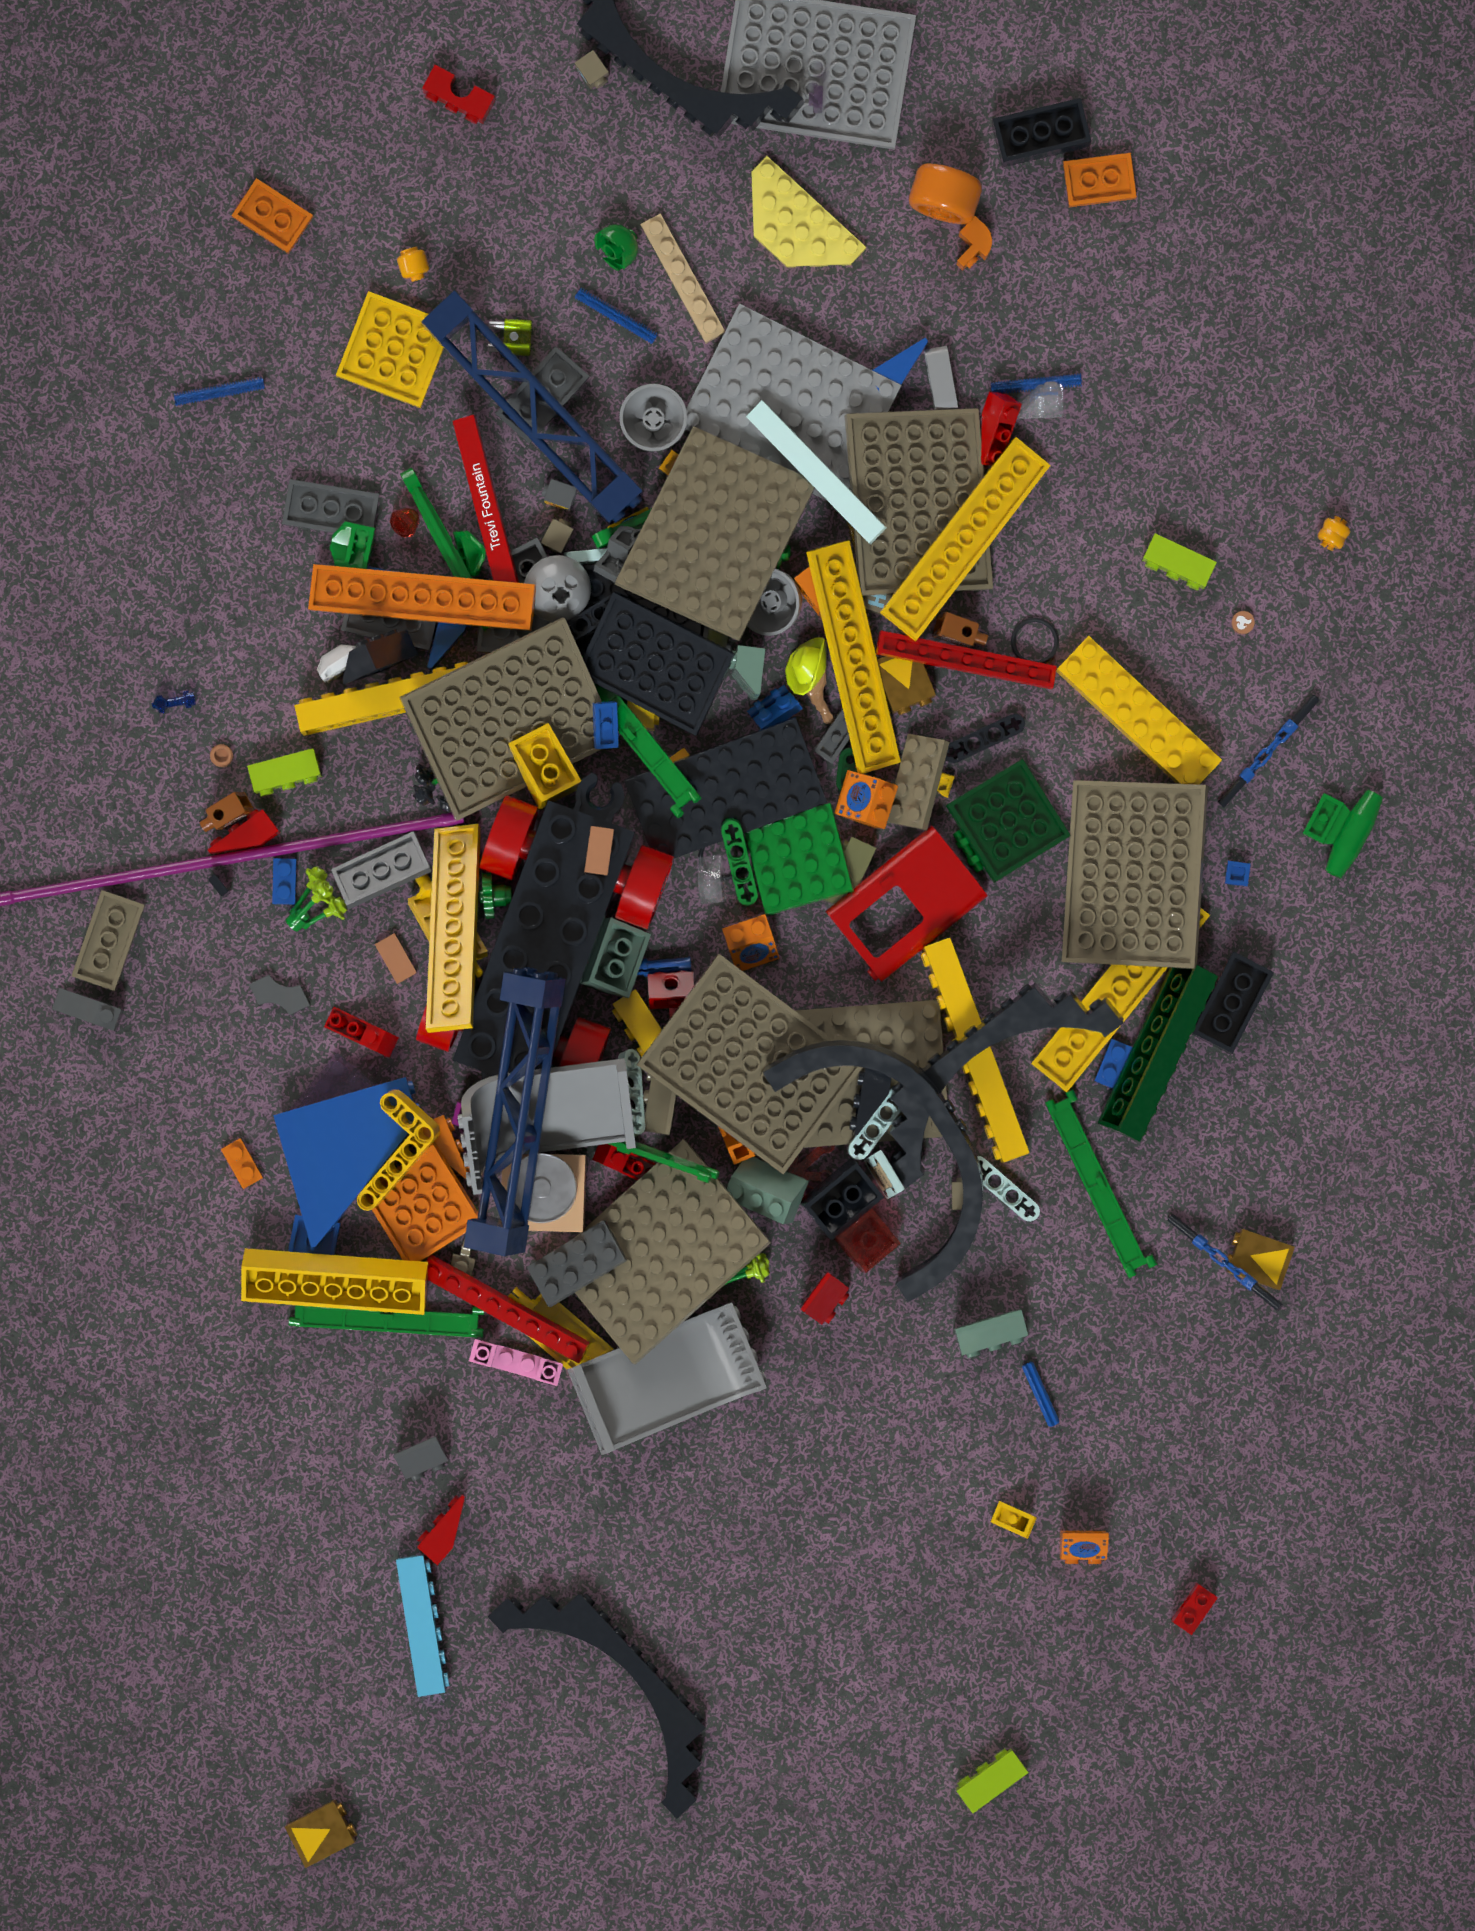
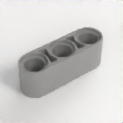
[924,346,958,410]

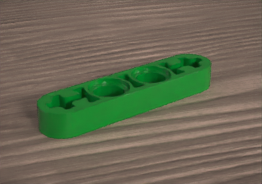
[721,818,758,906]

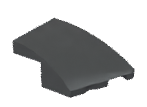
[594,526,641,583]

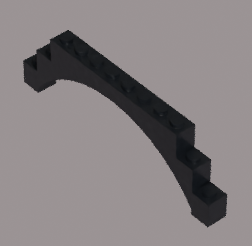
[577,0,805,139]
[890,982,1124,1188]
[488,1592,706,1819]

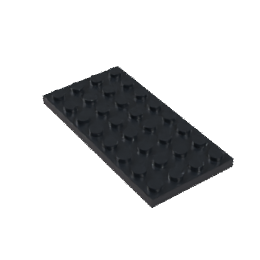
[624,717,827,859]

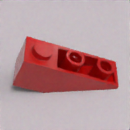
[981,391,1022,466]
[208,809,281,854]
[324,1007,399,1058]
[592,1144,656,1181]
[417,1494,466,1566]

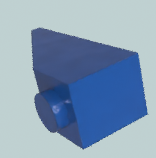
[872,337,928,393]
[427,622,472,670]

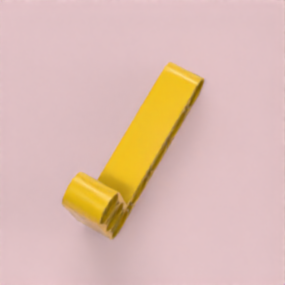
[357,1089,440,1211]

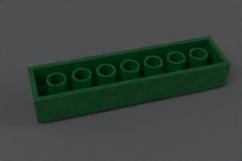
[1097,965,1218,1142]

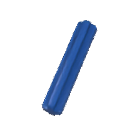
[1022,1362,1059,1427]

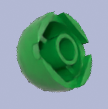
[594,224,638,271]

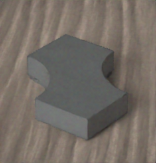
[249,975,310,1015]

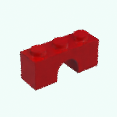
[422,65,496,124]

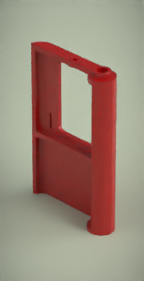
[825,825,988,982]

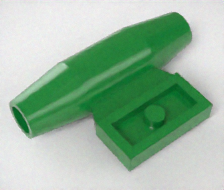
[1303,790,1383,879]

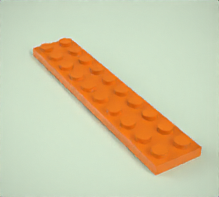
[308,564,536,631]

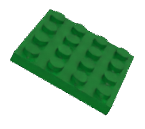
[745,803,854,916]

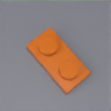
[221,1138,263,1189]

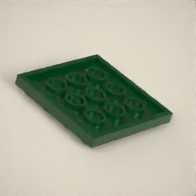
[946,759,1071,883]

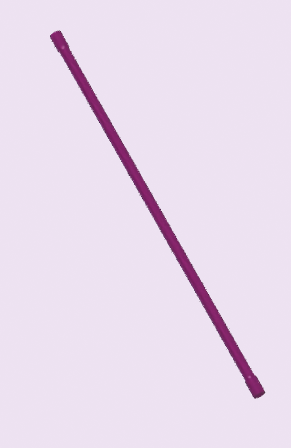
[0,812,464,906]

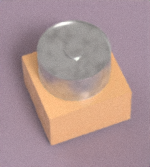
[501,1153,587,1232]

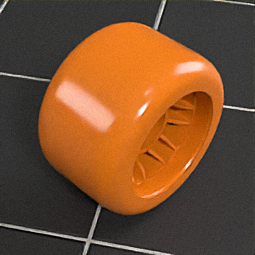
[909,163,982,224]

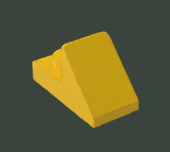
[991,1501,1037,1539]

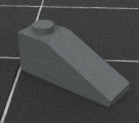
[52,988,124,1032]

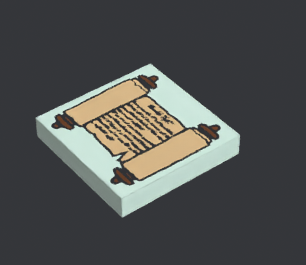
[864,1150,904,1199]

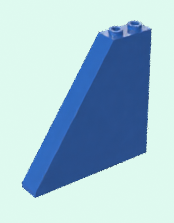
[273,1077,420,1248]

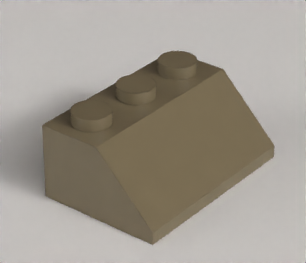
[643,1073,677,1136]

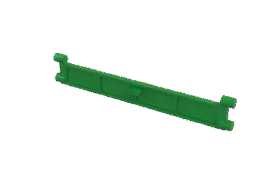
[582,656,701,818]
[1045,1089,1157,1278]
[609,1141,719,1183]
[289,1305,484,1338]

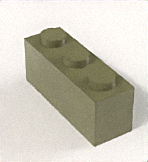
[823,837,876,905]

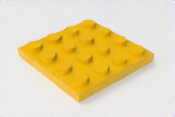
[336,291,444,408]

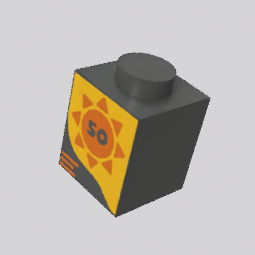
[541,479,578,512]

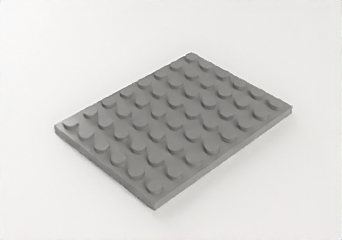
[721,0,916,150]
[685,303,901,502]

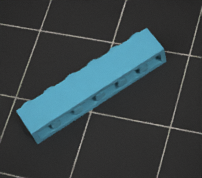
[396,1554,450,1697]

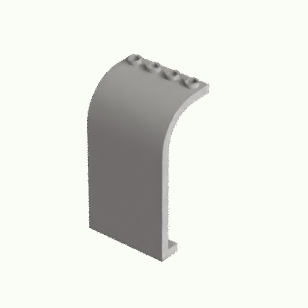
[458,1058,636,1195]
[567,1303,767,1455]

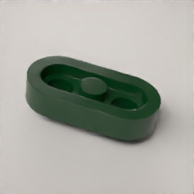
[836,748,858,792]

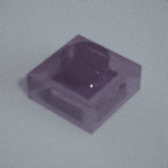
[809,86,823,113]

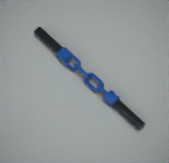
[1217,695,1320,808]
[1167,1214,1283,1311]

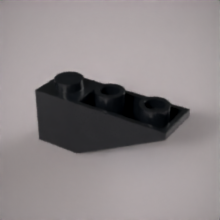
[849,1068,892,1136]

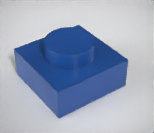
[1224,861,1251,887]

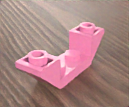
[469,1339,563,1386]

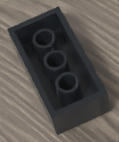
[991,98,1092,168]
[1191,951,1274,1055]

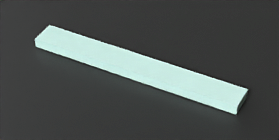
[746,400,887,544]

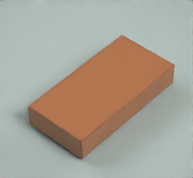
[584,826,614,876]
[375,933,417,984]

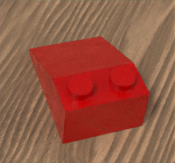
[800,1272,850,1325]

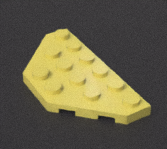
[751,156,866,267]

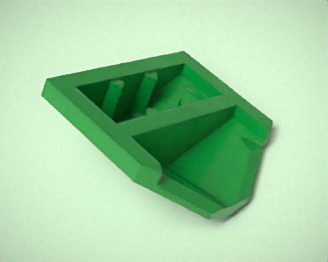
[330,522,375,569]
[453,531,486,576]

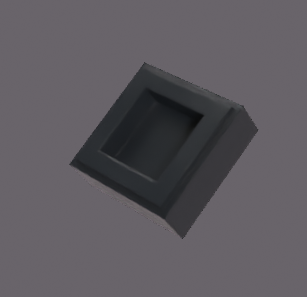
[208,874,231,897]

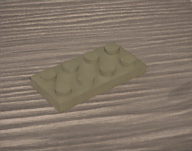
[887,734,950,830]
[72,890,146,991]

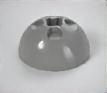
[619,384,687,451]
[524,555,591,622]
[747,569,802,636]

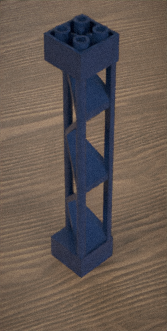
[421,290,643,525]
[464,967,566,1256]

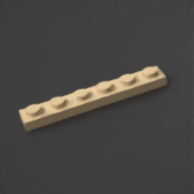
[641,214,725,344]

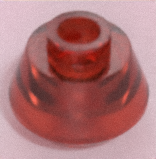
[390,508,420,537]

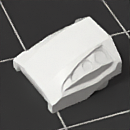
[317,644,356,683]

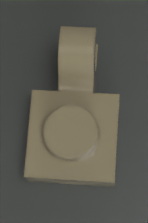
[451,1239,476,1276]

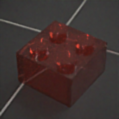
[834,1208,901,1273]

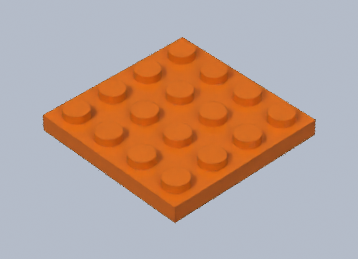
[366,1143,478,1261]

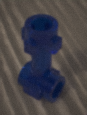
[152,691,196,714]

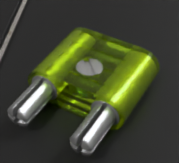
[488,319,532,356]

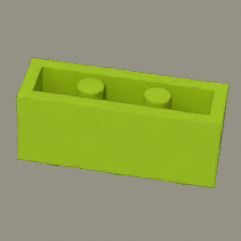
[1142,533,1217,590]
[247,748,322,796]
[956,1748,1028,1814]

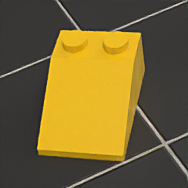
[508,723,581,809]

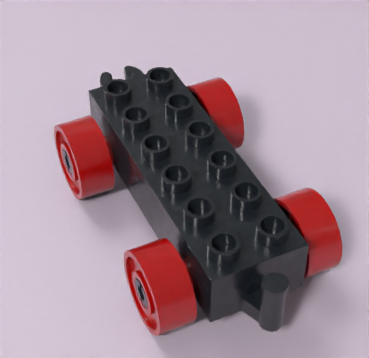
[416,773,674,1080]

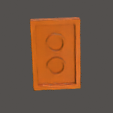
[1063,153,1137,207]
[231,178,314,254]

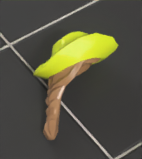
[785,637,834,725]

